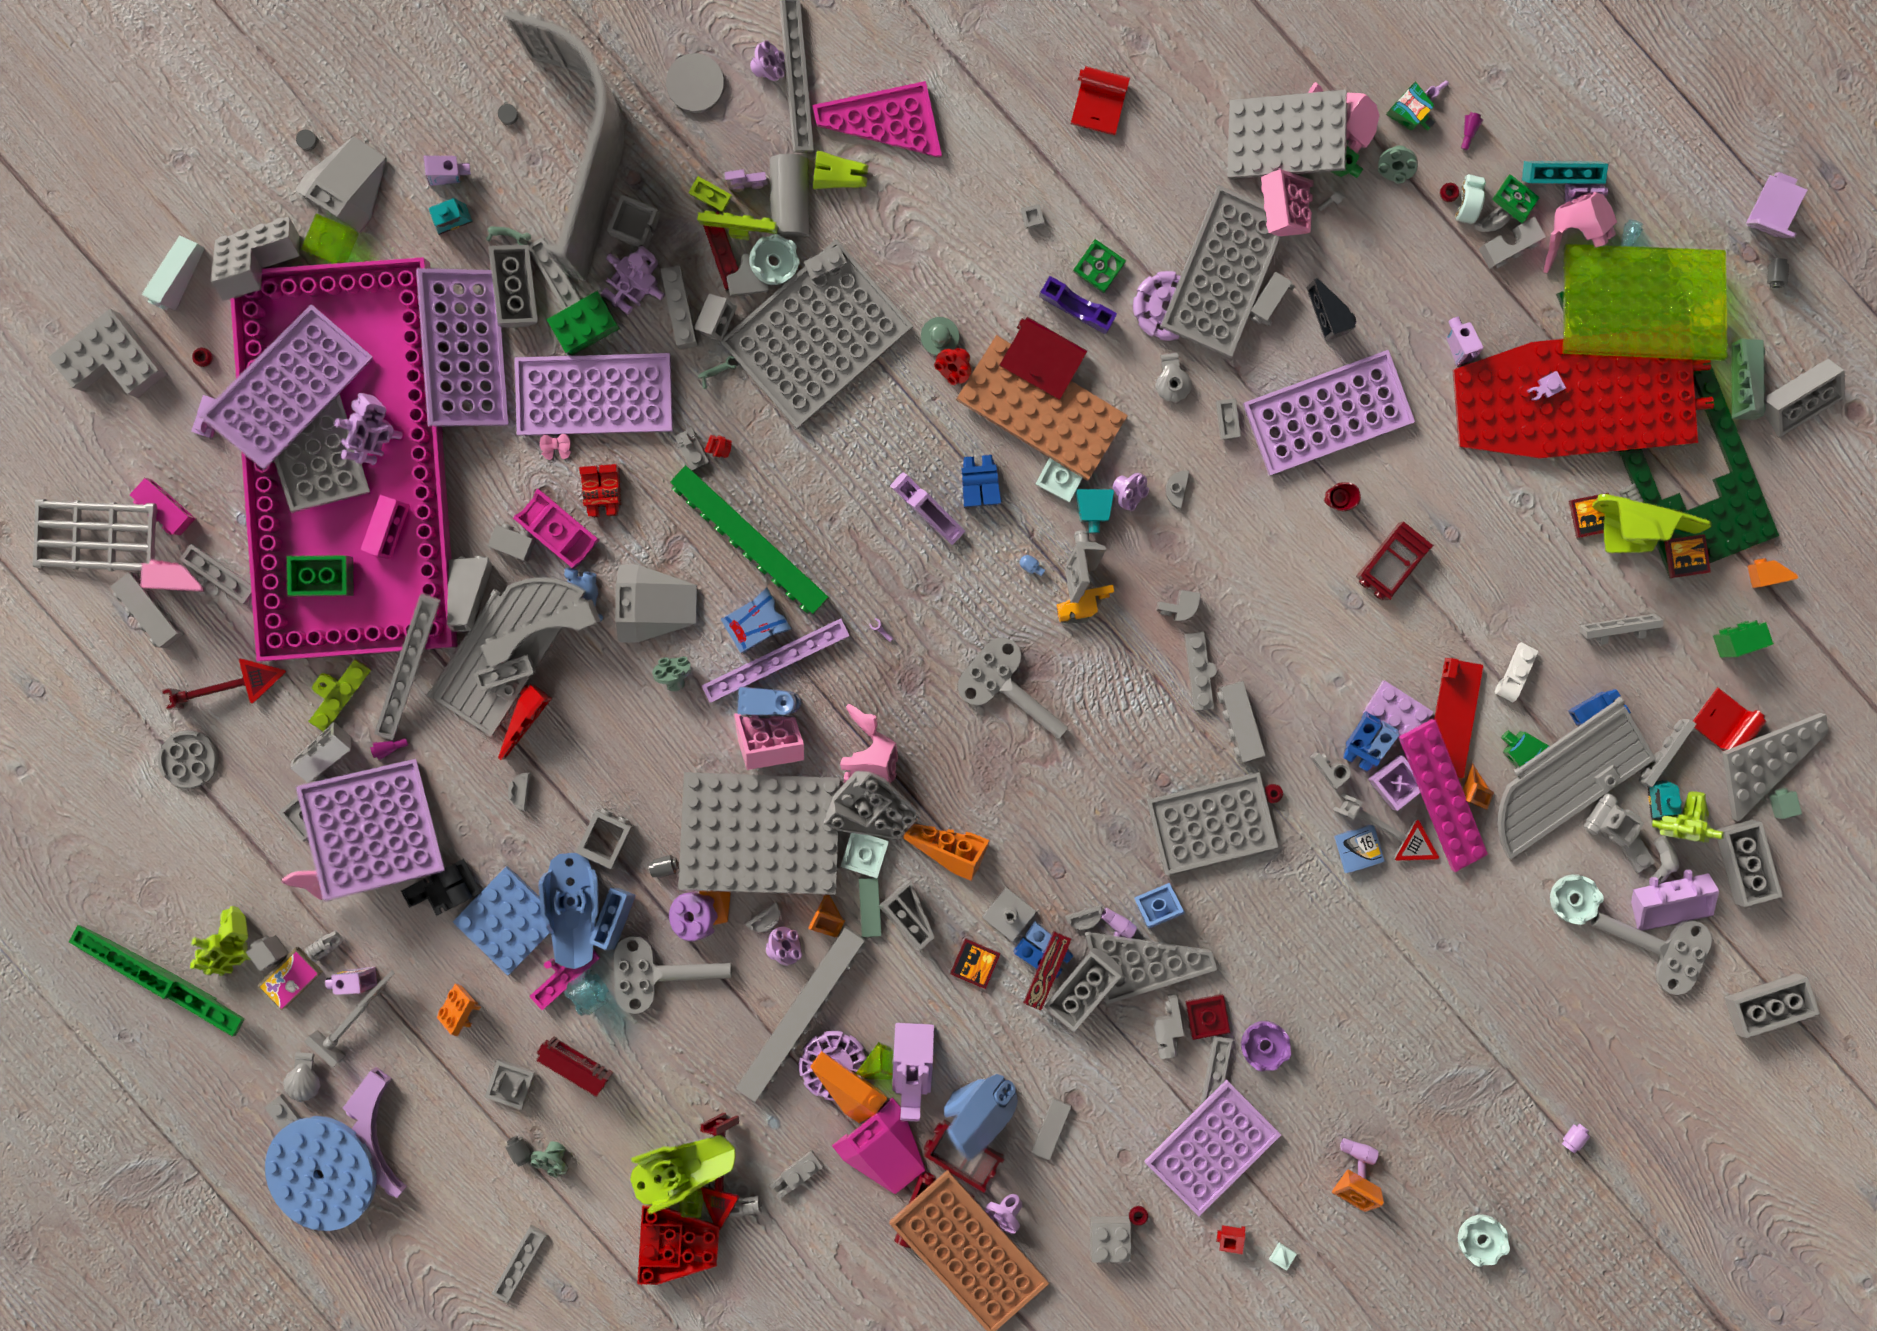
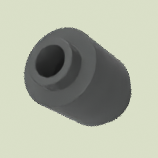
[1767,258,1789,288]
[649,855,679,878]
[505,1136,531,1167]

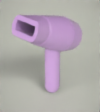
[1101,908,1137,938]
[1340,1138,1379,1179]

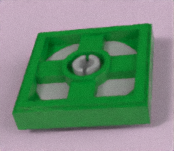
[1492,174,1540,223]
[1073,239,1126,293]

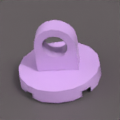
[985,1194,1022,1234]

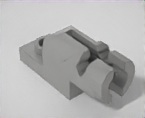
[1154,994,1184,1059]

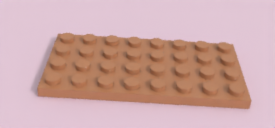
[956,335,1128,481]
[889,1170,1049,1331]

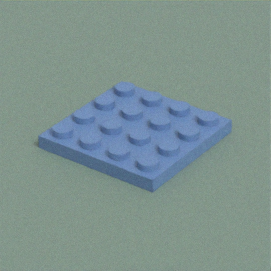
[453,866,550,976]

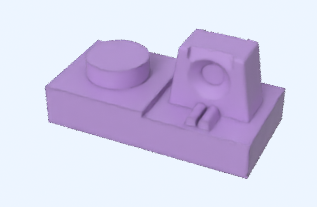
[191,395,216,438]

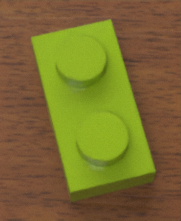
[688,176,732,213]

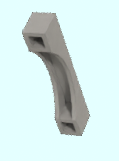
[481,598,601,667]

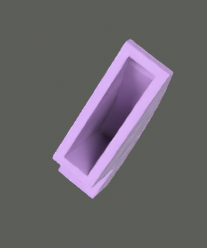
[890,472,965,545]

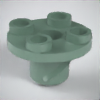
[1378,145,1418,184]
[921,317,959,356]
[652,656,691,691]
[530,1141,568,1178]

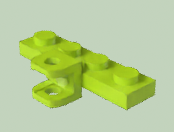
[697,210,778,240]
[308,658,371,731]

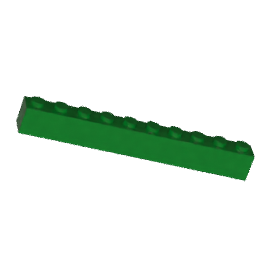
[670,465,829,614]

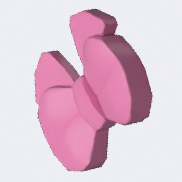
[540,434,571,460]

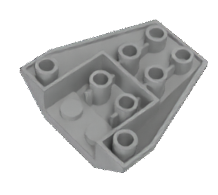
[295,136,387,233]
[615,565,697,642]
[824,771,921,840]

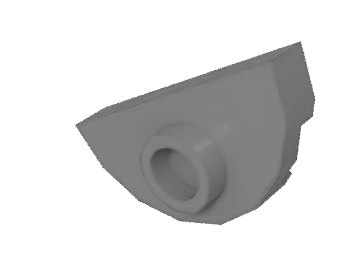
[1474,207,1511,232]
[1165,471,1189,509]
[508,773,531,811]
[745,902,780,932]
[1065,905,1102,930]

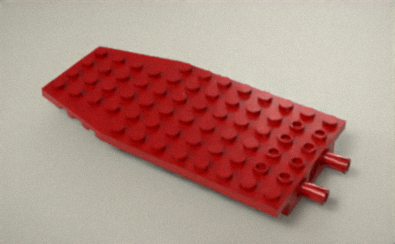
[1453,326,1714,459]

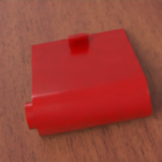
[1070,66,1130,136]
[1693,688,1767,751]

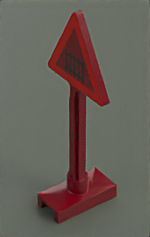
[162,658,286,710]
[699,1112,740,1230]

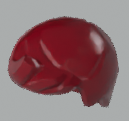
[1324,482,1361,512]

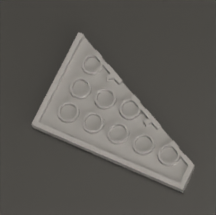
[1722,713,1828,821]
[1085,932,1217,1004]

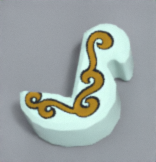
[1455,174,1486,224]

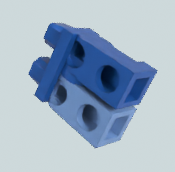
[1343,711,1399,771]
[1013,921,1073,978]

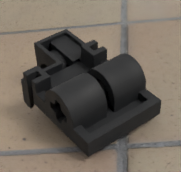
[401,859,481,916]

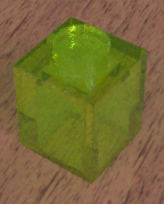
[679,1188,704,1218]

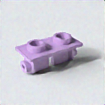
[1565,183,1608,203]

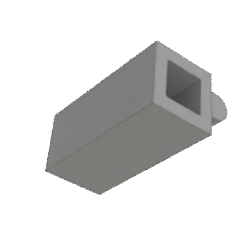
[1249,272,1295,326]

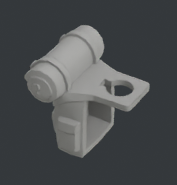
[1583,793,1644,846]

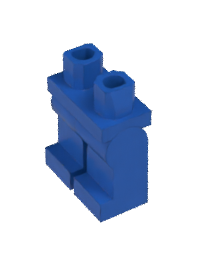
[961,455,1001,508]
[1568,689,1631,726]

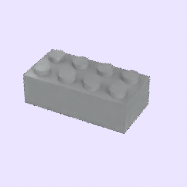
[1716,820,1782,907]
[1724,974,1820,1038]

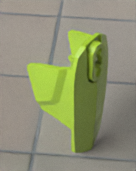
[1592,494,1712,553]
[630,1135,736,1214]

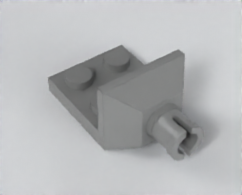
[1065,530,1106,603]

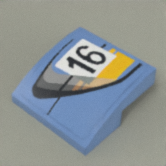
[1334,825,1385,873]

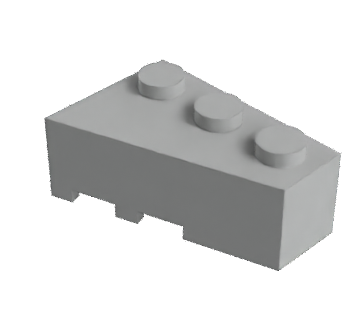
[290,722,351,783]
[879,880,935,951]

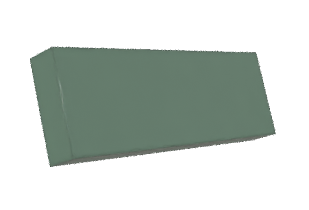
[859,878,881,937]

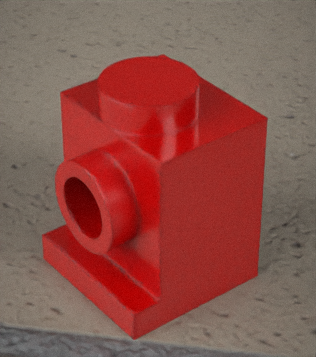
[1216,1225,1245,1254]

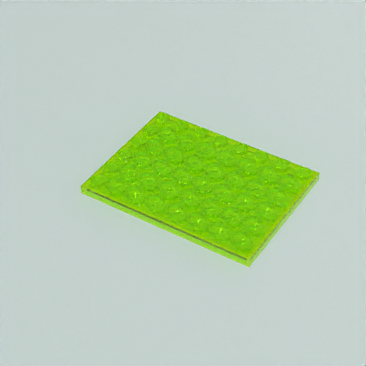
[1563,244,1727,361]

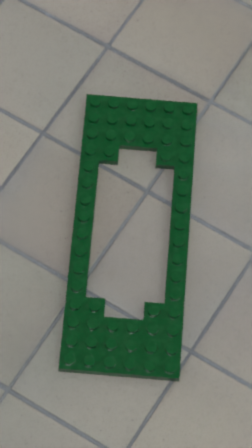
[1556,250,1779,579]

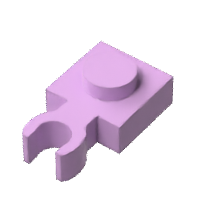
[1527,371,1566,401]

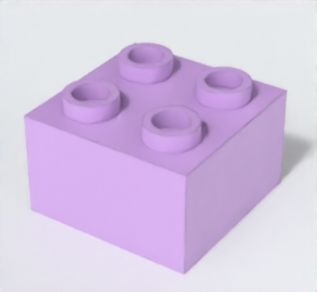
[1368,755,1420,811]

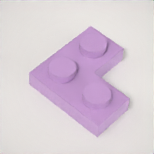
[724,169,768,192]

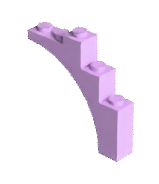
[342,1067,407,1198]

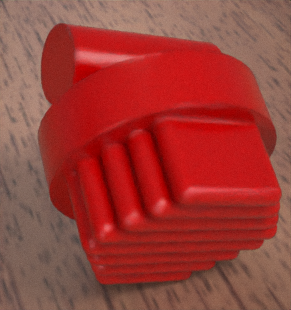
[704,435,732,458]

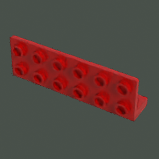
[1434,658,1483,778]

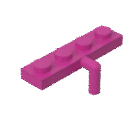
[529,949,601,1010]

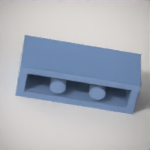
[589,888,636,950]

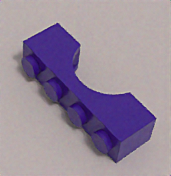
[1039,275,1117,335]

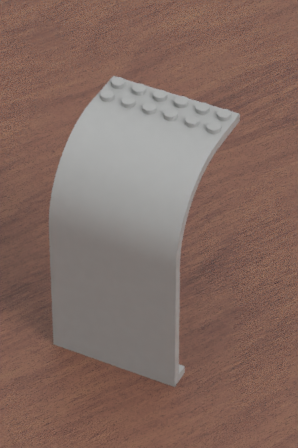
[503,9,625,282]

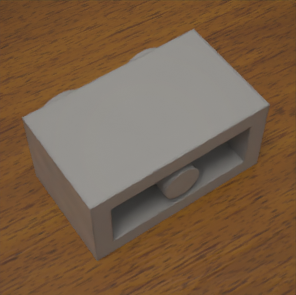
[694,294,737,342]
[487,523,536,562]
[246,935,288,971]

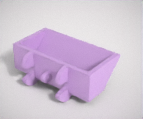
[1631,870,1719,931]

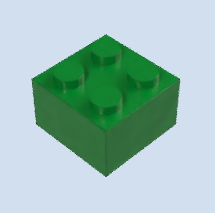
[1713,620,1774,657]

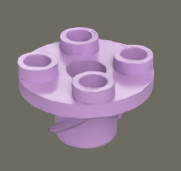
[750,40,785,81]
[1113,473,1149,511]
[766,927,802,965]

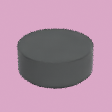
[498,104,518,125]
[296,129,317,151]

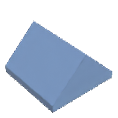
[1134,883,1185,929]

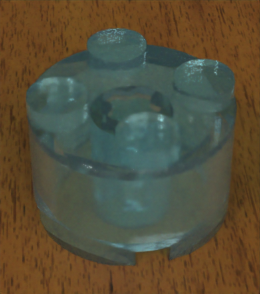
[564,969,610,1016]

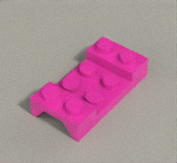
[513,489,600,569]

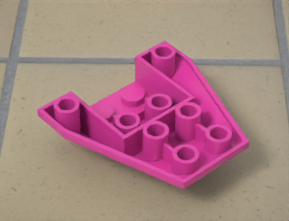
[832,1097,925,1194]

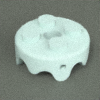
[749,234,799,285]
[1550,874,1604,925]
[1458,1215,1510,1267]

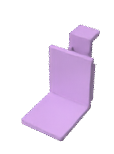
[1746,172,1807,238]
[892,1023,934,1121]

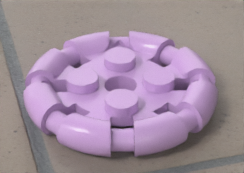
[1133,271,1180,341]
[799,1031,869,1101]

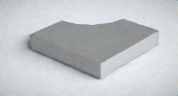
[727,254,769,296]

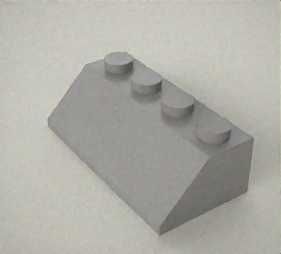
[1764,359,1845,437]

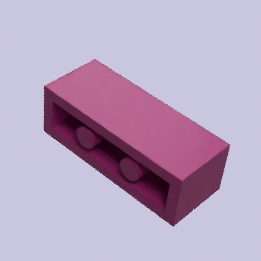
[130,478,196,536]
[361,495,410,560]

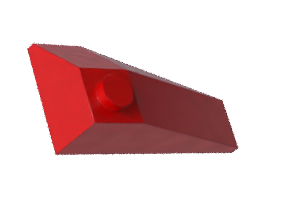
[498,684,553,760]

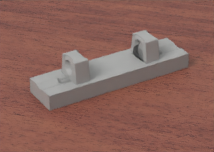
[1579,614,1663,645]

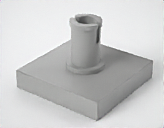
[982,887,1036,942]

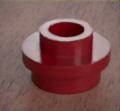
[1440,183,1459,202]
[192,347,213,367]
[1264,784,1283,803]
[1129,1206,1148,1226]

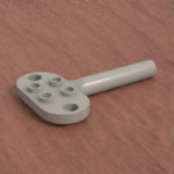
[958,637,1068,739]
[1591,912,1712,995]
[614,935,732,1014]

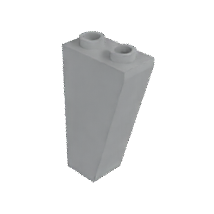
[447,556,492,632]

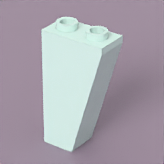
[142,235,205,311]

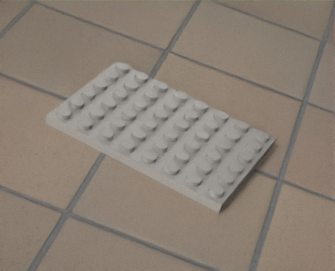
[720,239,913,429]
[678,772,840,895]

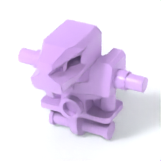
[601,246,665,315]
[335,393,402,465]

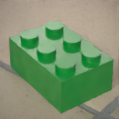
[546,291,620,356]
[287,555,354,596]

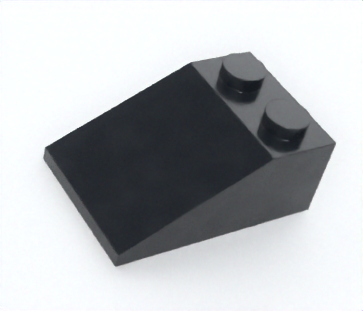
[1306,278,1356,342]

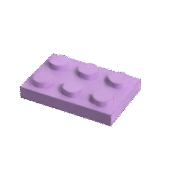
[1363,681,1433,736]

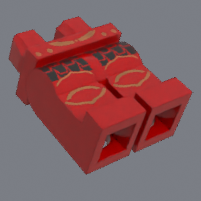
[579,464,621,518]

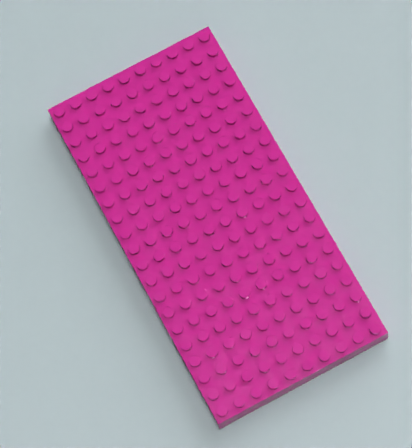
[230,257,458,661]

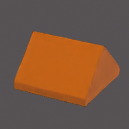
[1332,1169,1384,1212]

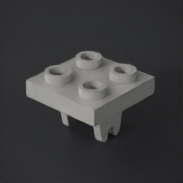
[485,1059,535,1110]

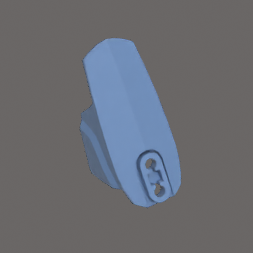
[539,853,598,969]
[944,1074,1018,1160]

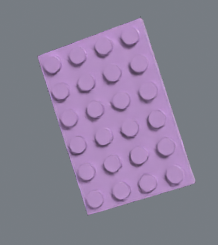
[1144,1079,1281,1216]

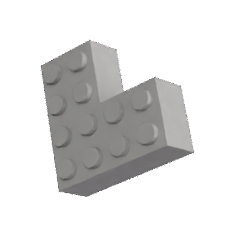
[211,217,300,301]
[48,309,167,398]

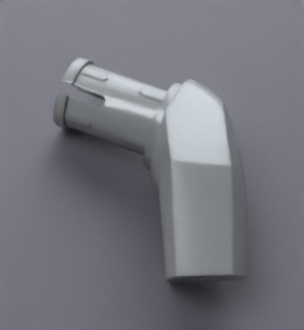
[1652,835,1680,884]

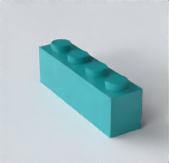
[1522,161,1608,184]

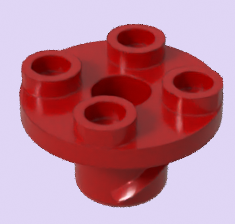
[934,348,971,385]

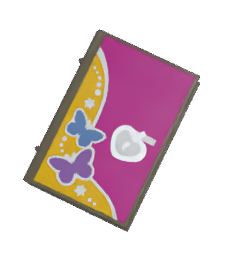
[258,947,324,1011]

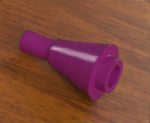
[1461,112,1484,150]
[370,738,408,760]

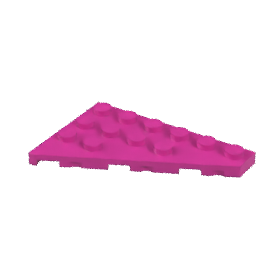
[813,81,942,157]

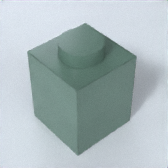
[1769,788,1802,819]

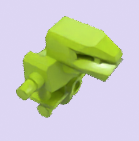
[1652,791,1724,843]
[190,906,251,976]

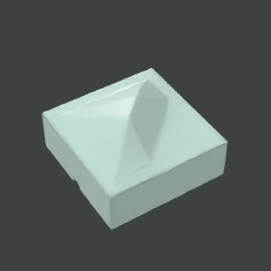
[1269,1242,1297,1271]

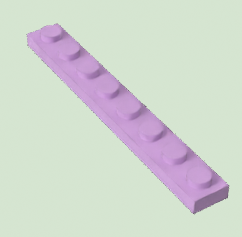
[702,619,850,703]

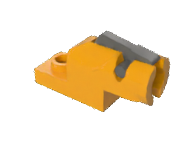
[1056,585,1114,623]

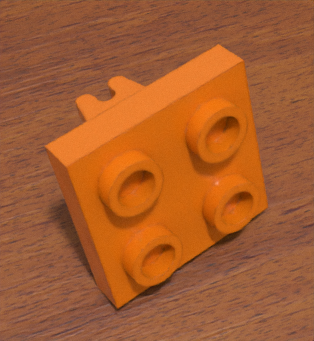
[437,983,481,1037]

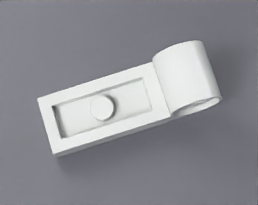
[1495,642,1538,702]

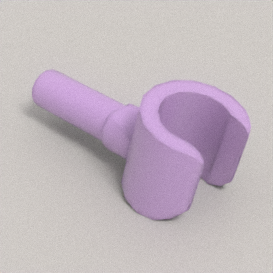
[1425,81,1449,101]
[869,618,893,642]

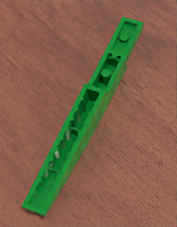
[69,925,245,1037]

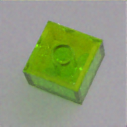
[301,214,359,264]

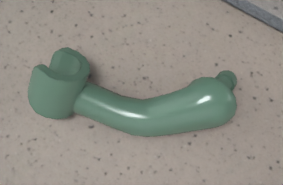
[486,226,531,245]
[698,356,737,389]

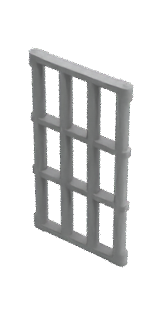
[33,499,157,571]

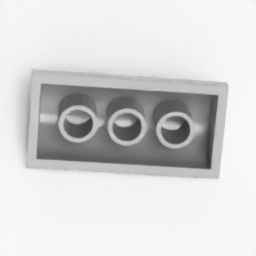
[769,154,810,237]
[488,245,538,328]
[1044,949,1123,1032]

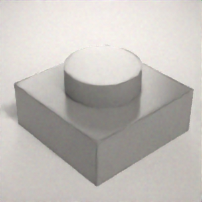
[1020,204,1044,229]

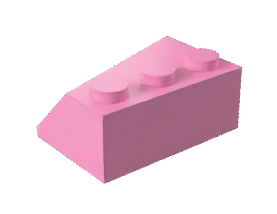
[1261,169,1313,236]
[141,560,204,592]
[734,713,804,770]

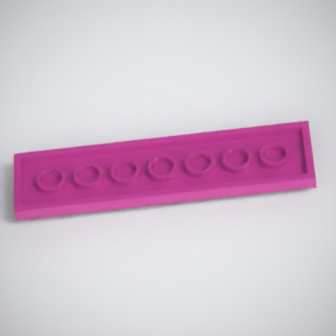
[1399,719,1488,872]

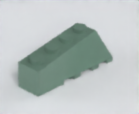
[1731,339,1766,420]

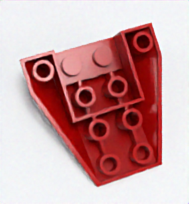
[637,1205,719,1285]

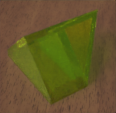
[856,1042,894,1079]

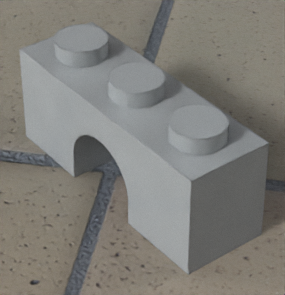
[1479,217,1546,269]

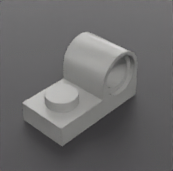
[1310,752,1351,789]

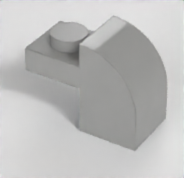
[1156,590,1201,621]

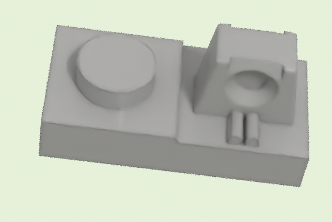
[674,428,710,471]

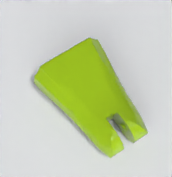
[813,150,869,189]

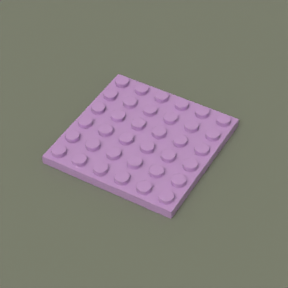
[296,759,444,902]

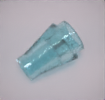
[1620,219,1644,250]

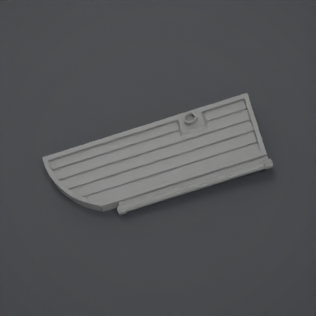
[427,577,586,736]
[1498,697,1656,859]

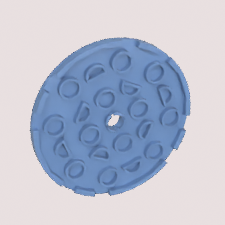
[265,1116,376,1231]

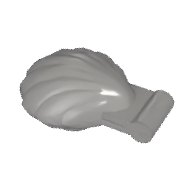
[1155,353,1192,402]
[283,1052,321,1102]

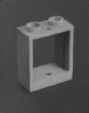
[576,808,634,869]

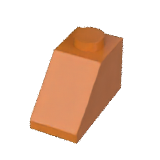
[1747,558,1798,588]

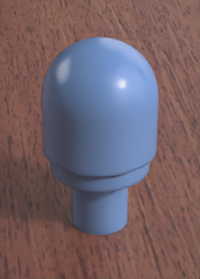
[1020,555,1045,576]

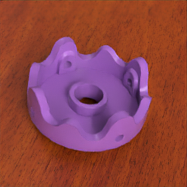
[669,891,718,941]
[1241,1021,1291,1071]

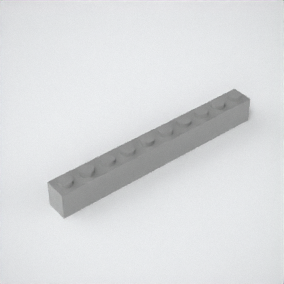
[736,925,865,1102]

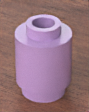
[1562,1124,1590,1154]

